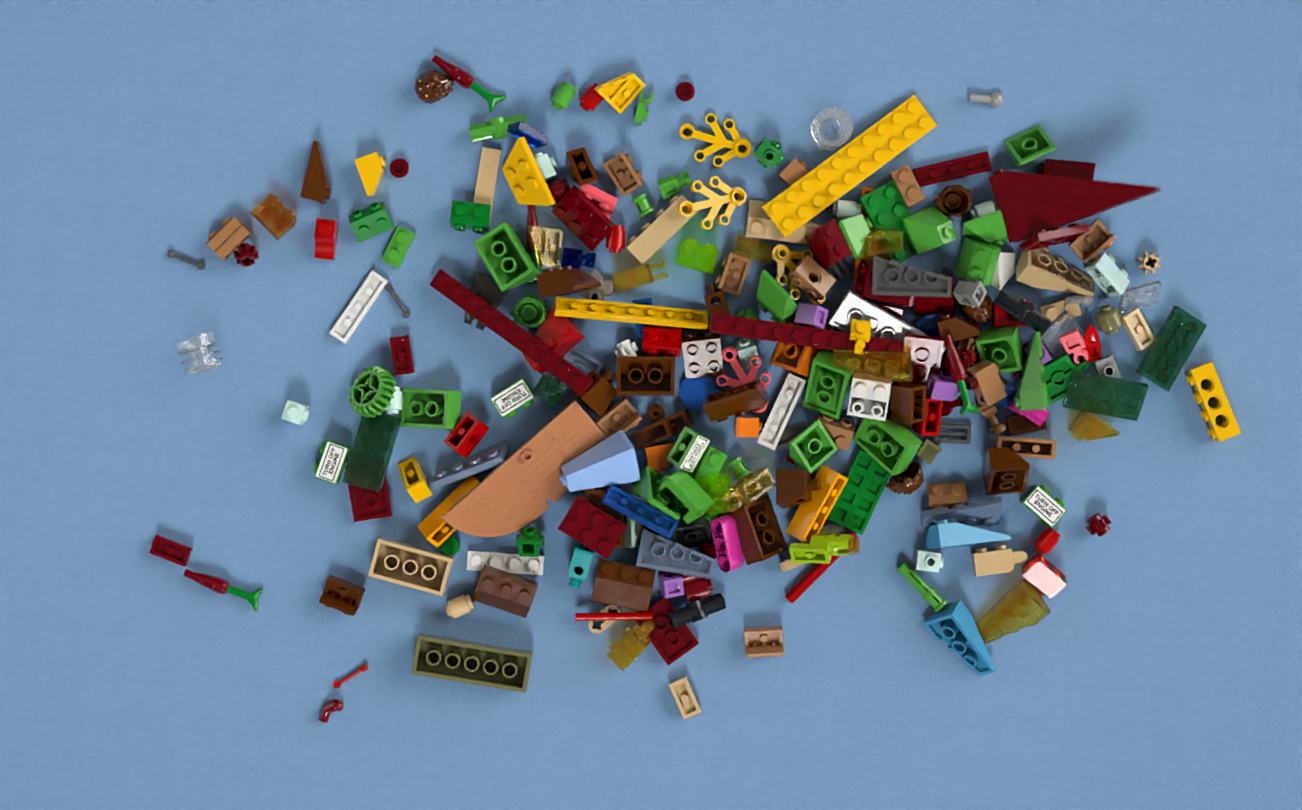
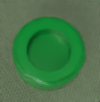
[440,536,460,556]

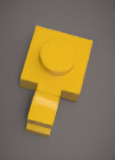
[849,319,871,354]

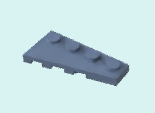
[432,439,509,489]
[921,496,1002,528]
[636,529,716,579]

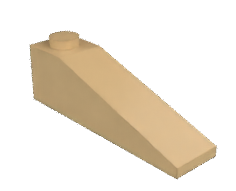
[745,200,820,245]

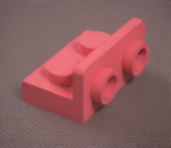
[580,184,618,219]

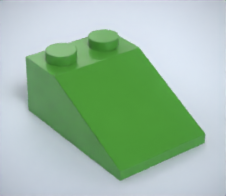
[756,269,798,324]
[803,349,857,419]
[399,388,461,429]
[852,418,922,476]
[632,465,680,520]

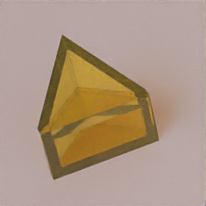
[865,228,903,259]

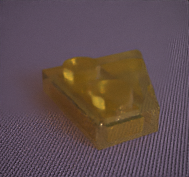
[528,226,563,268]

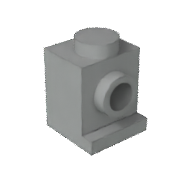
[953,280,987,308]
[1092,355,1121,386]

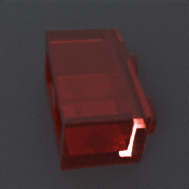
[1021,552,1067,599]

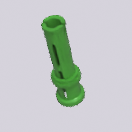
[897,562,947,613]

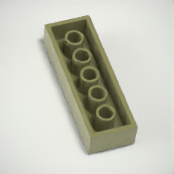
[411,633,533,693]

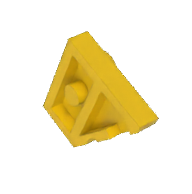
[594,72,646,114]

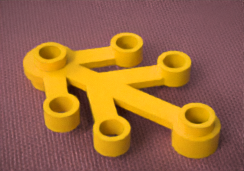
[679,113,752,168]
[677,176,746,230]
[771,244,826,305]

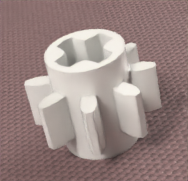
[615,339,639,356]

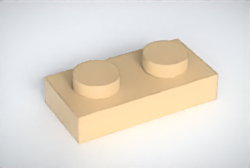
[1038,300,1082,324]
[1121,308,1156,351]
[668,676,701,720]

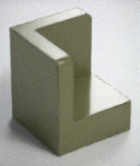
[915,438,943,465]

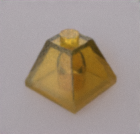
[1068,411,1120,442]

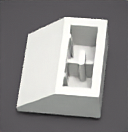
[847,372,893,421]

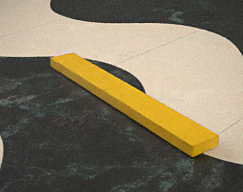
[554,296,708,330]

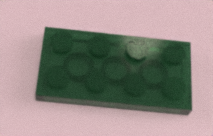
[1136,305,1207,392]
[1062,370,1149,421]
[342,413,402,492]

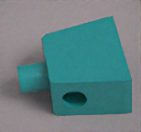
[567,541,595,588]

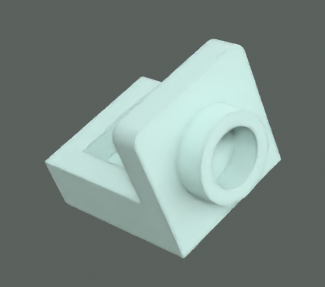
[734,338,759,370]

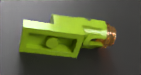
[789,533,860,564]

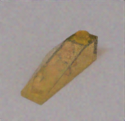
[833,350,913,383]
[975,577,1050,644]

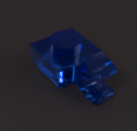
[561,247,596,269]

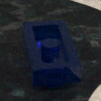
[507,121,550,149]

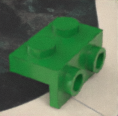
[450,200,491,234]
[348,201,394,243]

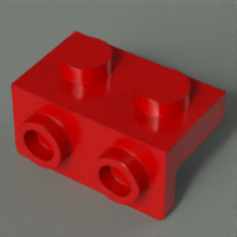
[642,326,682,357]

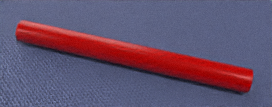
[575,612,652,621]

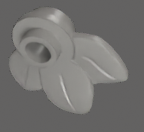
[578,269,614,301]

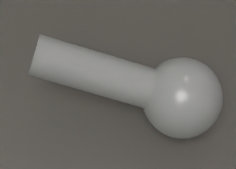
[967,92,1004,107]
[1065,294,1093,306]

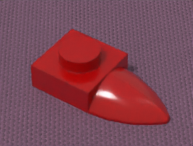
[1080,324,1101,362]

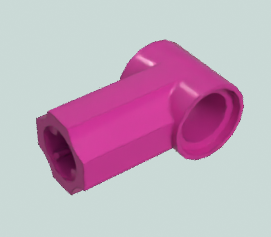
[1008,393,1049,427]

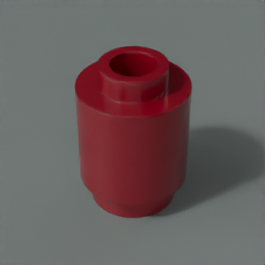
[547,178,570,201]

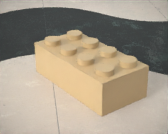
[368,537,455,596]

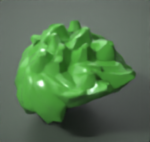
[509,296,549,328]

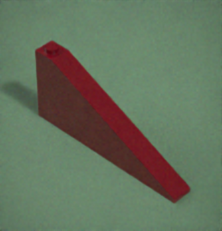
[988,169,1161,243]

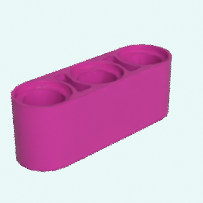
[710,514,744,573]

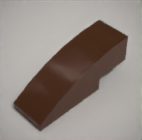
[631,408,695,450]

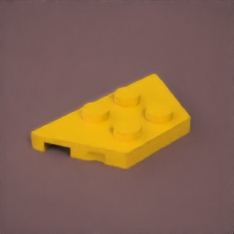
[502,136,556,206]

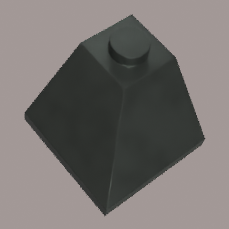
[669,508,713,548]

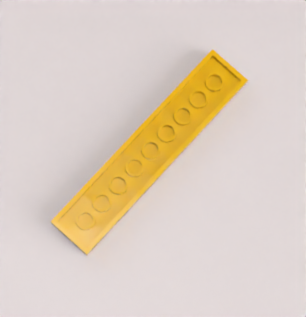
[762,95,937,239]

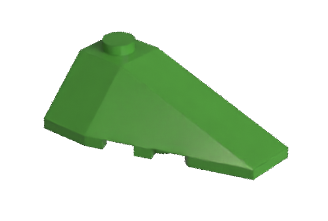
[1014,332,1048,412]
[678,445,728,508]

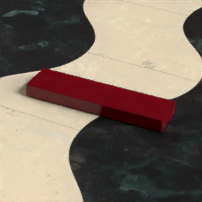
[912,151,992,187]

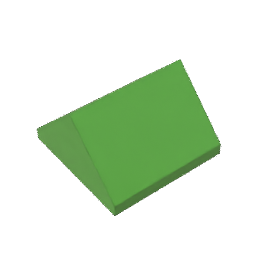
[1004,125,1056,168]

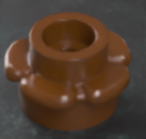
[647,404,665,423]

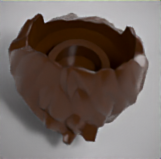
[415,71,454,104]
[933,185,974,217]
[960,294,993,325]
[886,462,925,495]

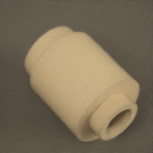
[445,594,475,619]

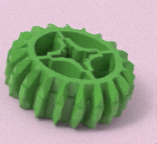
[348,366,396,418]

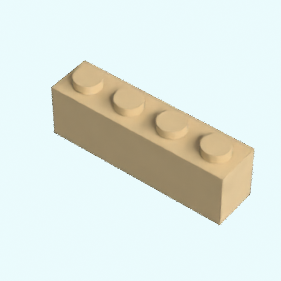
[627,195,698,265]

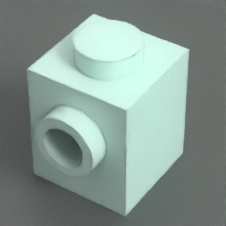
[534,152,557,181]
[281,400,310,425]
[914,549,944,573]

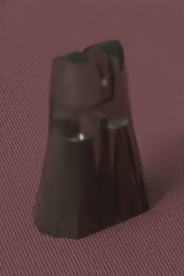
[464,271,510,331]

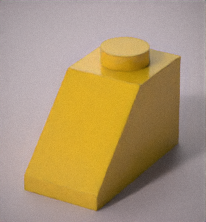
[354,152,386,198]
[397,456,433,503]

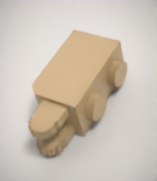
[971,544,1028,577]

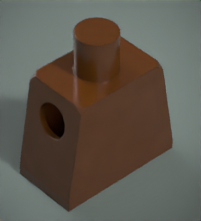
[704,283,731,319]
[571,368,617,417]
[890,382,926,424]
[776,468,821,509]

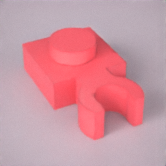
[1059,328,1089,364]

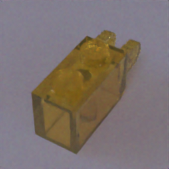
[612,261,668,294]
[722,468,776,512]
[607,620,655,671]

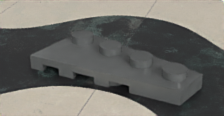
[872,256,951,298]

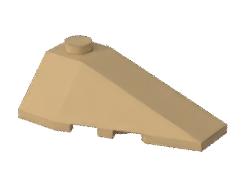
[1016,247,1095,296]

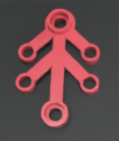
[716,345,771,413]

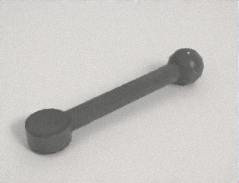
[167,250,206,270]
[384,284,410,318]

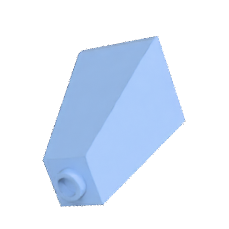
[559,430,641,492]

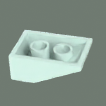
[1084,252,1130,297]

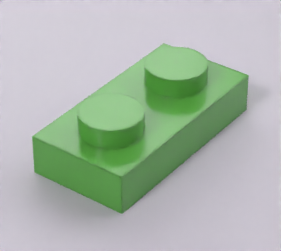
[381,226,416,269]

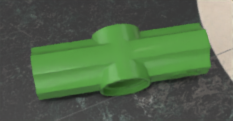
[469,114,529,143]

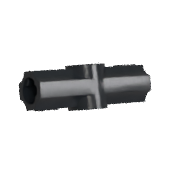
[993,289,1052,335]
[667,593,726,628]

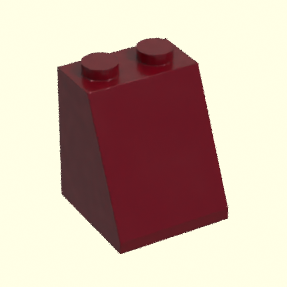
[1038,159,1096,180]
[805,219,853,270]
[854,259,914,307]

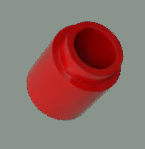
[578,83,604,112]
[606,225,626,253]
[1033,526,1060,555]

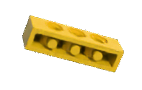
[1186,362,1241,442]

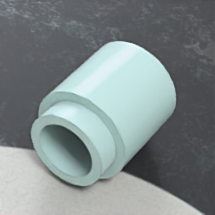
[832,200,861,220]
[969,200,998,220]
[386,387,403,414]

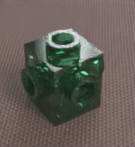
[532,373,567,407]

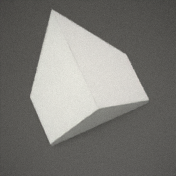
[991,252,1015,291]

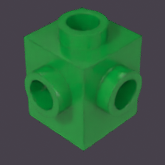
[753,136,784,169]
[516,526,544,557]

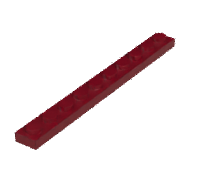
[429,269,594,396]
[709,313,904,360]

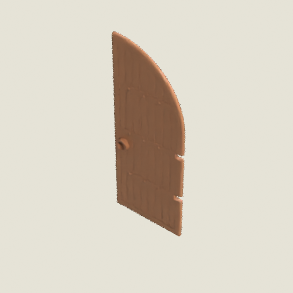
[441,400,607,537]

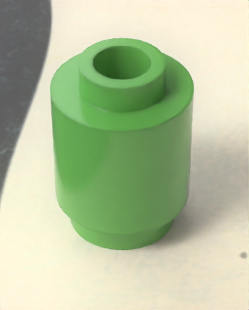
[550,81,577,111]

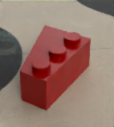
[523,305,585,374]

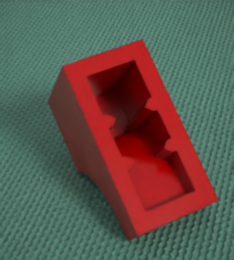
[314,218,339,260]

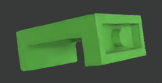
[657,470,715,524]

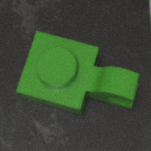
[634,90,654,125]
[657,171,692,200]

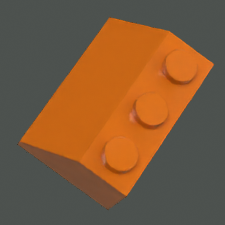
[770,320,831,378]

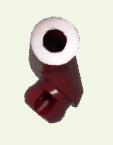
[318,699,344,723]

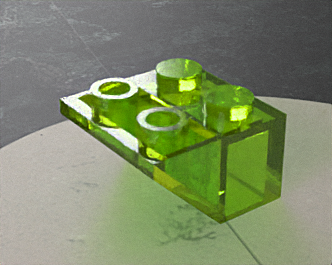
[676,238,719,275]

